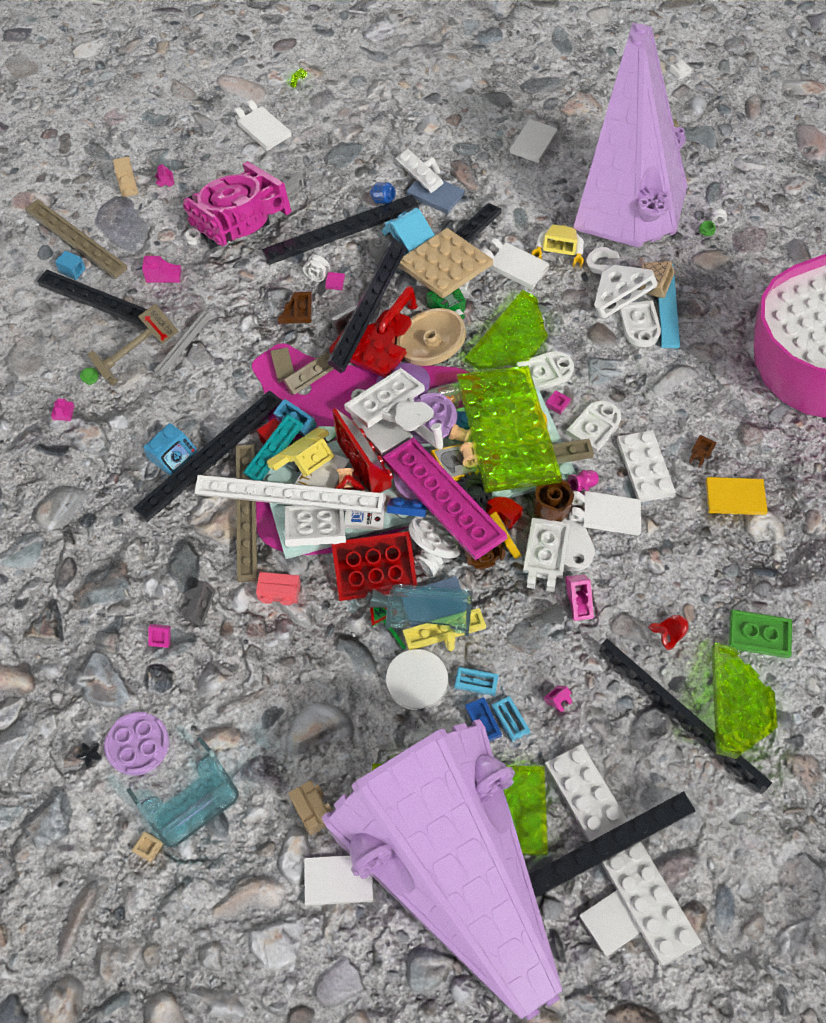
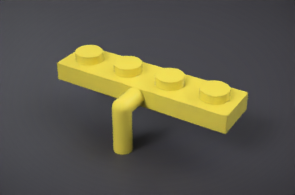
[403,608,486,651]

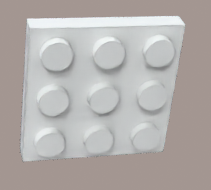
[285,505,346,547]

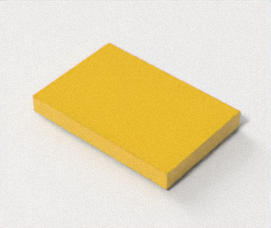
[705,477,768,515]

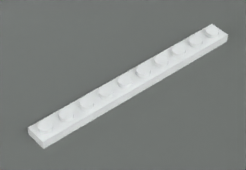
[195,475,385,514]

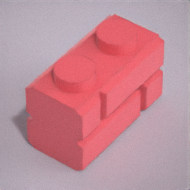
[256,572,301,606]

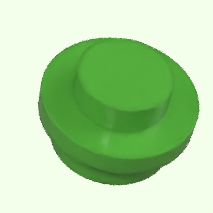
[699,221,716,236]
[80,367,99,385]

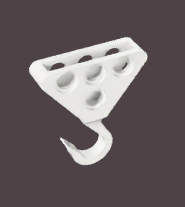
[587,247,658,318]

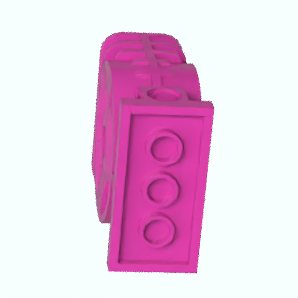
[183,161,292,246]

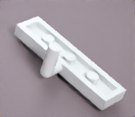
[396,149,444,193]

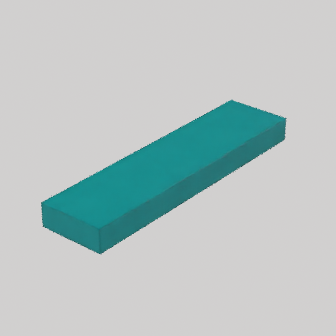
[243,414,303,481]

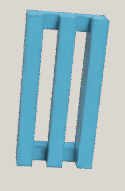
[454,667,499,696]
[491,695,530,742]

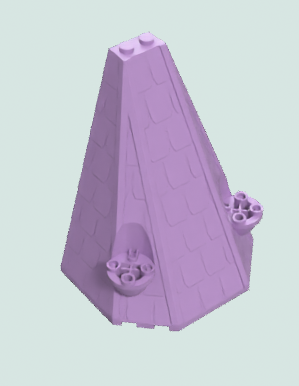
[573,23,687,247]
[322,719,563,1021]

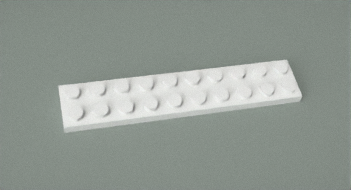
[544,744,701,967]

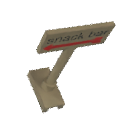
[87,303,179,386]

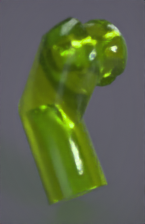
[290,68,307,88]

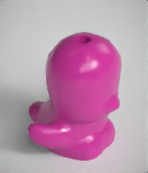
[568,470,599,492]

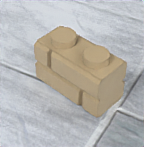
[113,157,138,197]
[288,780,333,835]

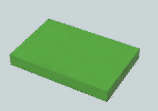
[728,610,792,659]

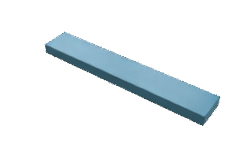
[658,264,680,349]

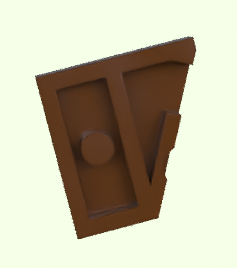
[277,292,312,324]

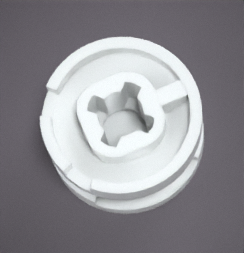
[303,255,330,282]
[414,549,444,578]

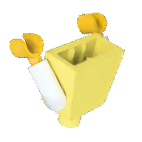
[532,225,584,268]

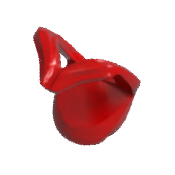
[335,469,365,491]
[648,615,689,650]

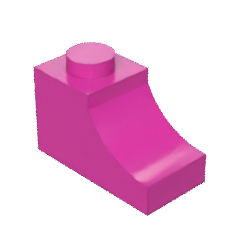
[142,256,182,283]
[565,574,594,621]

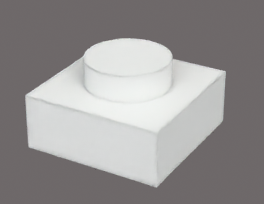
[669,60,692,79]

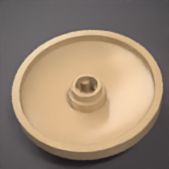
[397,308,466,366]

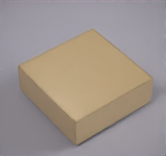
[131,831,164,863]

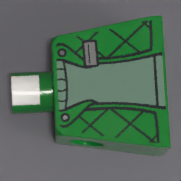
[427,288,466,319]

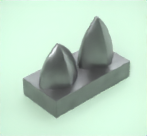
[330,304,357,335]
[181,581,216,626]

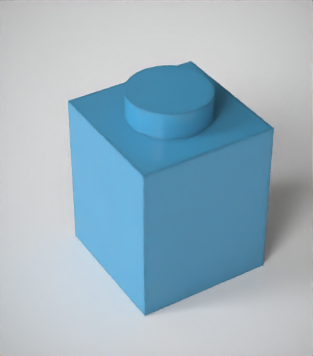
[55,250,86,280]

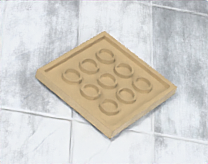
[398,228,493,299]

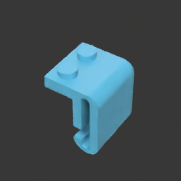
[381,208,435,256]

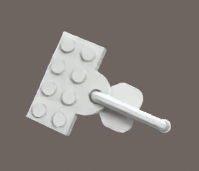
[344,368,443,450]

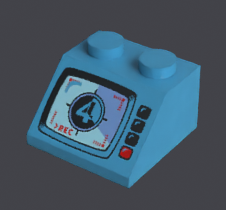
[143,423,198,475]

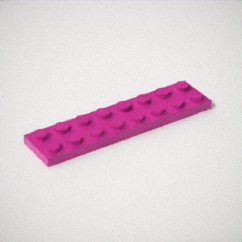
[383,437,507,561]

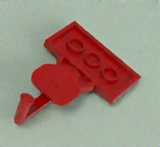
[329,286,418,378]

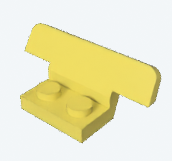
[267,428,335,477]

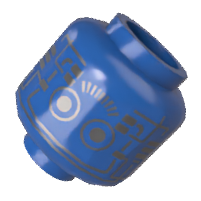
[370,182,396,204]

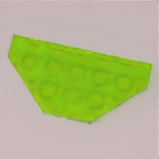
[465,290,548,370]
[711,642,778,759]

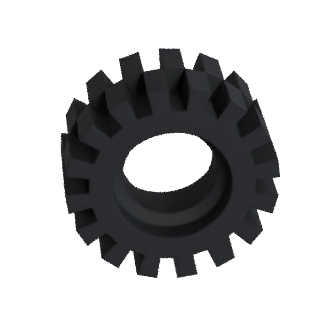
[459,471,493,508]

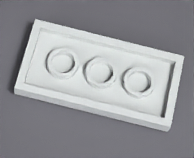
[617,430,676,502]

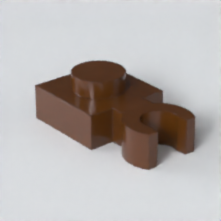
[689,435,717,468]

